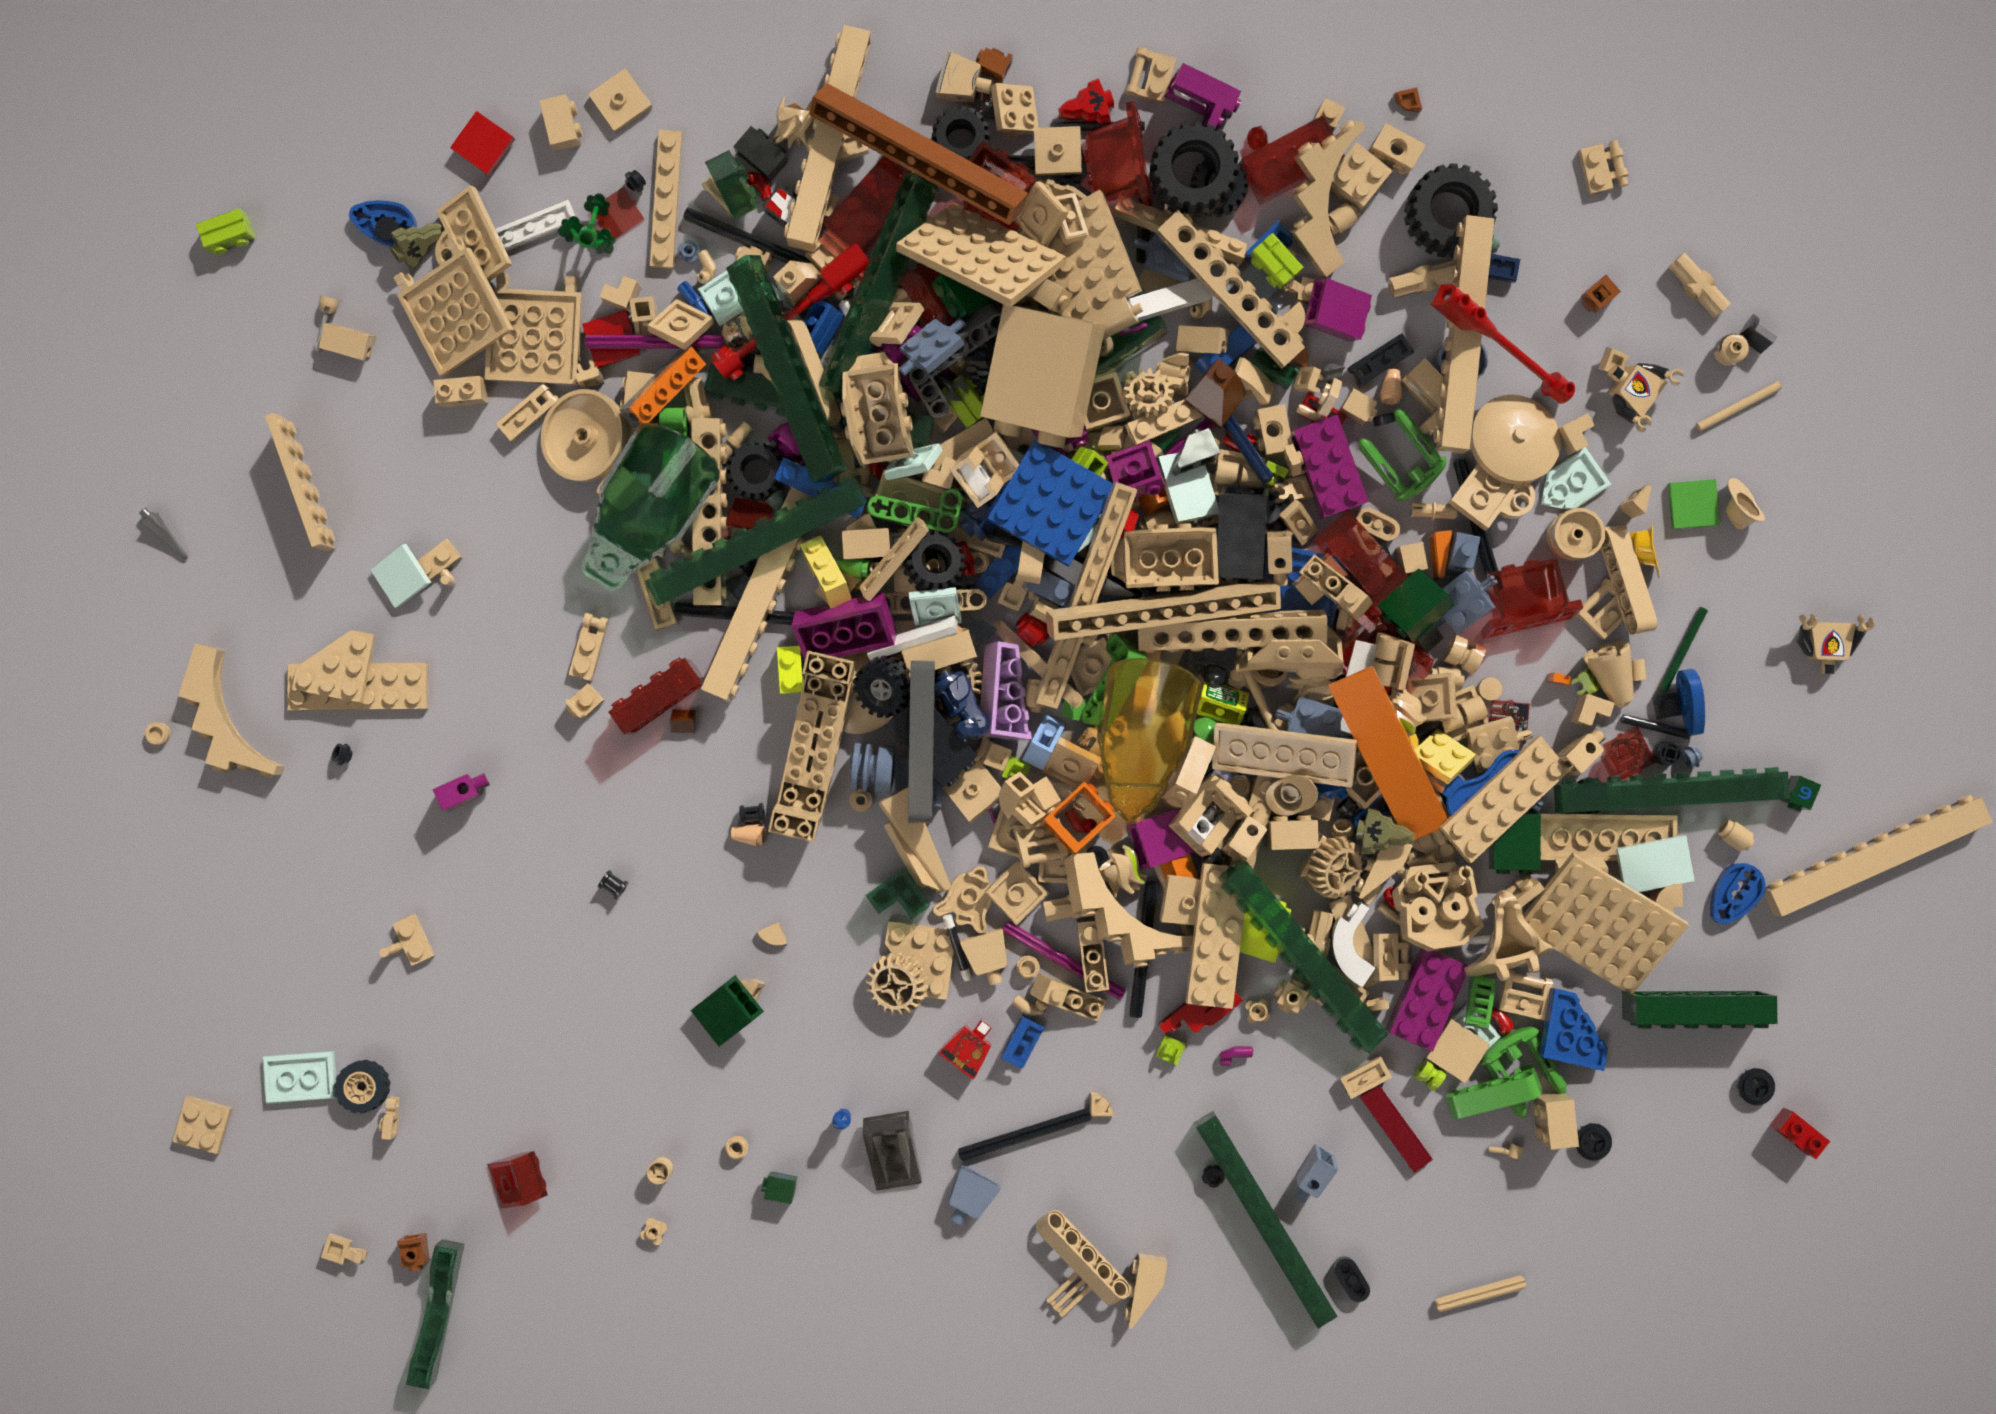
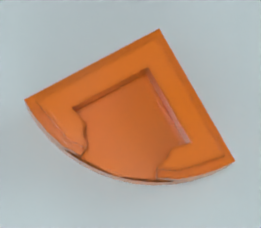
[1547,672,1571,686]

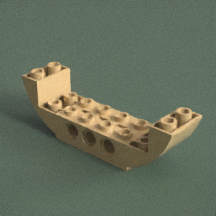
[768,651,854,842]

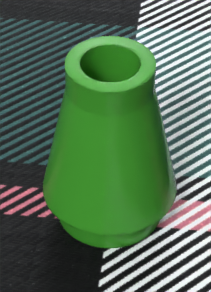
[836,557,872,579]

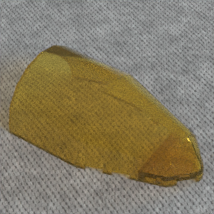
[1097,658,1202,824]

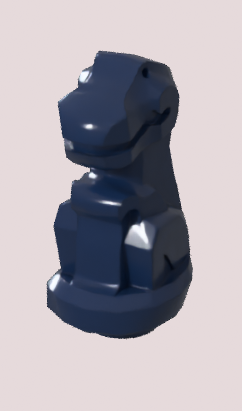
[959,480,1010,541]
[934,670,989,740]

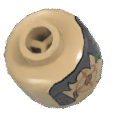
[721,316,757,349]
[1714,333,1749,366]
[1076,726,1111,758]

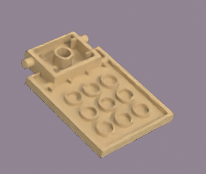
[1018,190,1144,340]

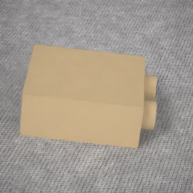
[980,304,1106,448]

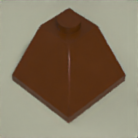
[1184,358,1247,429]

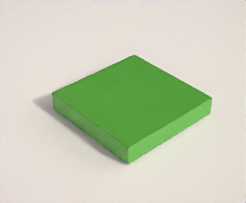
[1668,479,1720,529]

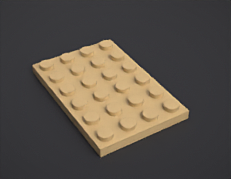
[896,202,1066,307]
[1523,852,1689,993]

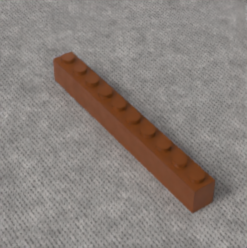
[809,83,1028,225]

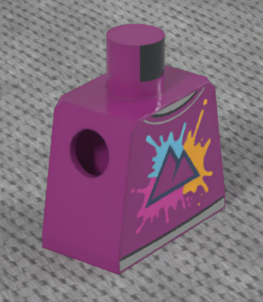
[432,773,490,813]

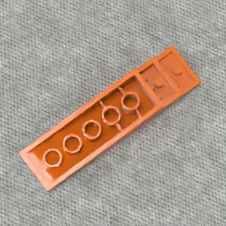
[1329,665,1448,840]

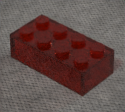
[1240,115,1345,205]
[823,156,920,254]
[608,657,705,735]

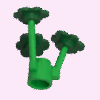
[558,193,616,254]

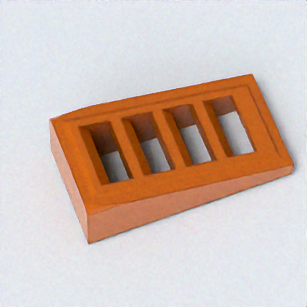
[1429,530,1452,580]

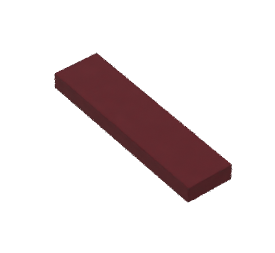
[1359,1085,1433,1173]

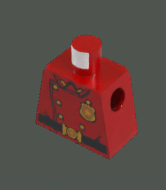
[938,1020,992,1080]

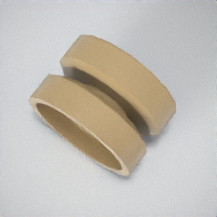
[1546,508,1605,562]

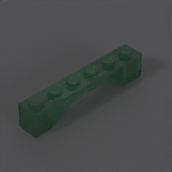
[406,1239,465,1389]

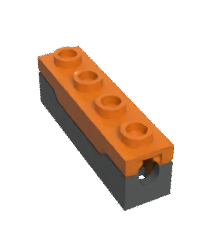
[619,347,706,428]

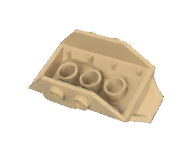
[840,352,915,465]
[1111,524,1219,591]
[1236,625,1344,679]

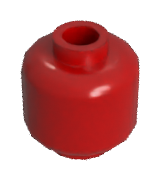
[1015,612,1050,646]

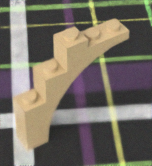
[1289,120,1366,277]
[178,643,285,778]
[1064,852,1193,968]

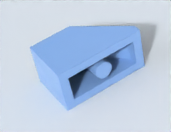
[1022,714,1066,770]

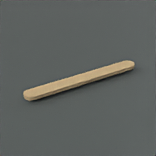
[993,620,1083,708]

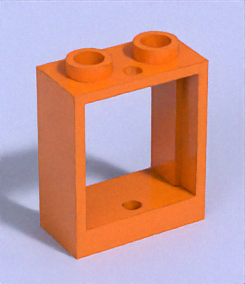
[1041,781,1116,855]

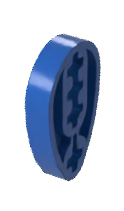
[349,200,417,247]
[1676,668,1705,736]
[1710,863,1766,924]

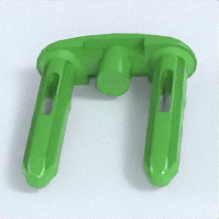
[1358,409,1446,501]
[1480,1026,1567,1118]

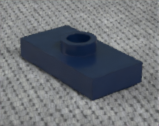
[1488,253,1521,283]

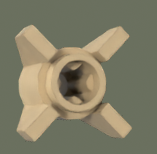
[1155,352,1195,396]

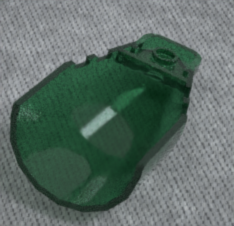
[581,423,720,591]

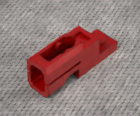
[1158,991,1243,1034]

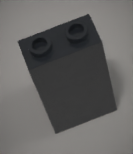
[1217,486,1270,582]
[884,703,978,787]

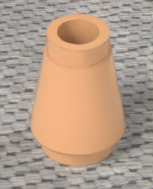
[1379,369,1403,405]
[731,824,767,847]

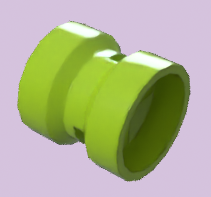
[1413,1059,1447,1091]

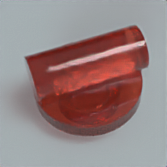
[1247,126,1270,151]

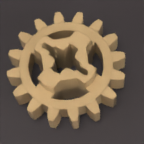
[1123,368,1174,417]

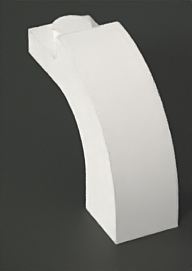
[1331,901,1375,987]

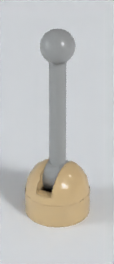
[313,295,339,352]

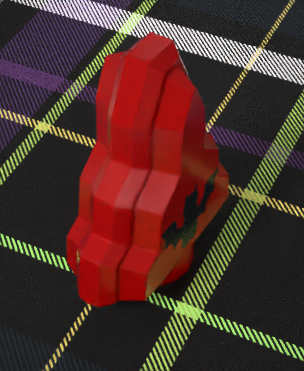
[1058,78,1114,125]

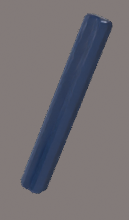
[1223,414,1273,484]

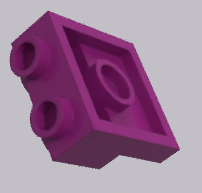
[1106,440,1165,503]

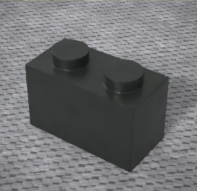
[733,126,788,182]

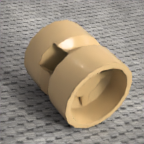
[1443,634,1486,674]

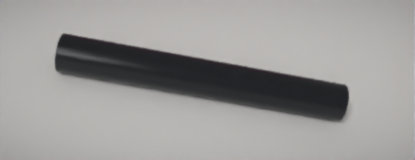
[1621,714,1691,739]

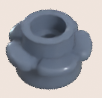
[678,240,701,263]
[1682,746,1703,768]

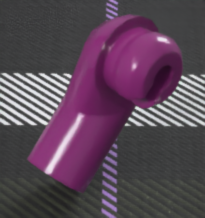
[1219,1046,1253,1066]

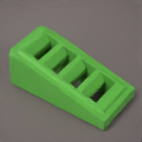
[1465,976,1496,1028]

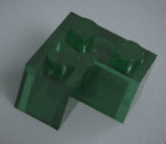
[705,150,759,220]
[865,867,931,920]

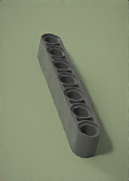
[908,660,935,823]

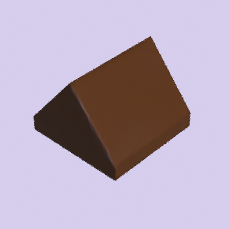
[670,709,696,733]

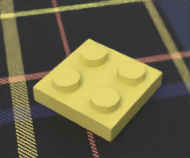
[1415,729,1476,784]

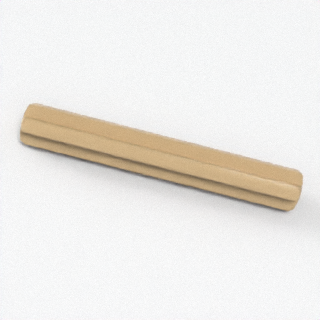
[1435,1276,1526,1312]

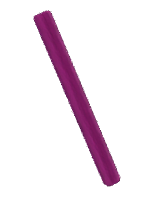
[585,335,724,349]
[1003,922,1125,1000]

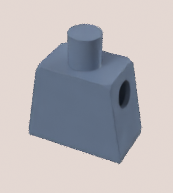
[1228,263,1282,315]
[1445,531,1480,577]
[1293,1144,1338,1203]
[949,1164,1000,1225]

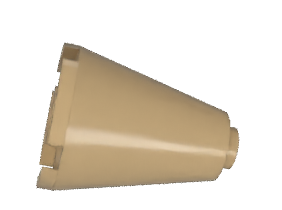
[1583,641,1634,708]

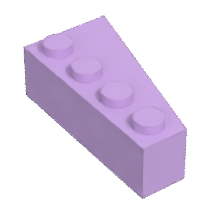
[980,642,1032,741]

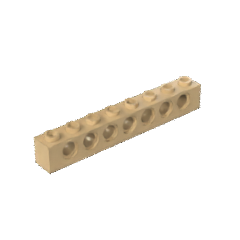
[1156,210,1305,369]
[692,418,728,605]
[1138,609,1327,653]

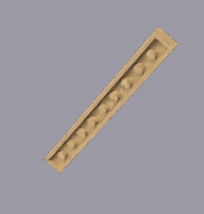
[1034,481,1137,709]

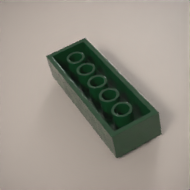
[1622,991,1778,1029]

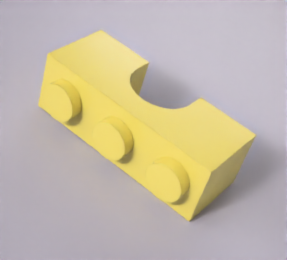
[800,535,852,609]

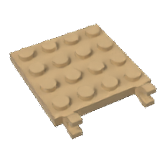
[393,237,514,376]
[485,272,583,386]

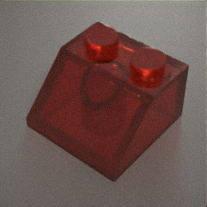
[487,1151,548,1208]

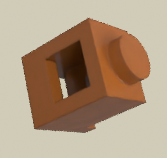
[976,48,1013,83]
[1580,275,1621,313]
[397,1233,430,1271]

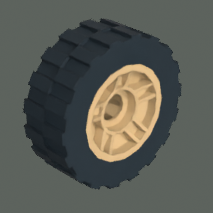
[334,1059,391,1113]

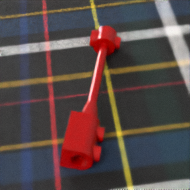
[711,243,872,381]
[1430,284,1575,404]

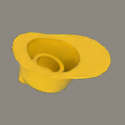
[1630,523,1660,578]

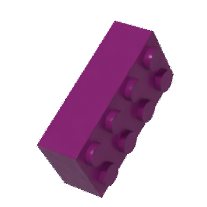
[1291,414,1368,519]
[791,592,897,660]
[1385,948,1468,1052]

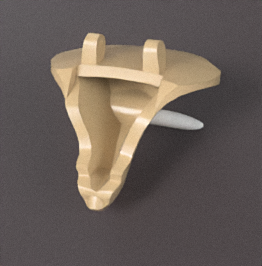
[1464,890,1553,981]

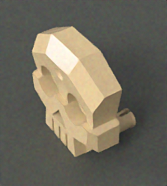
[1392,862,1484,951]

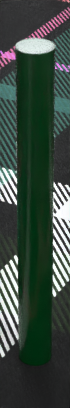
[1658,607,1708,693]

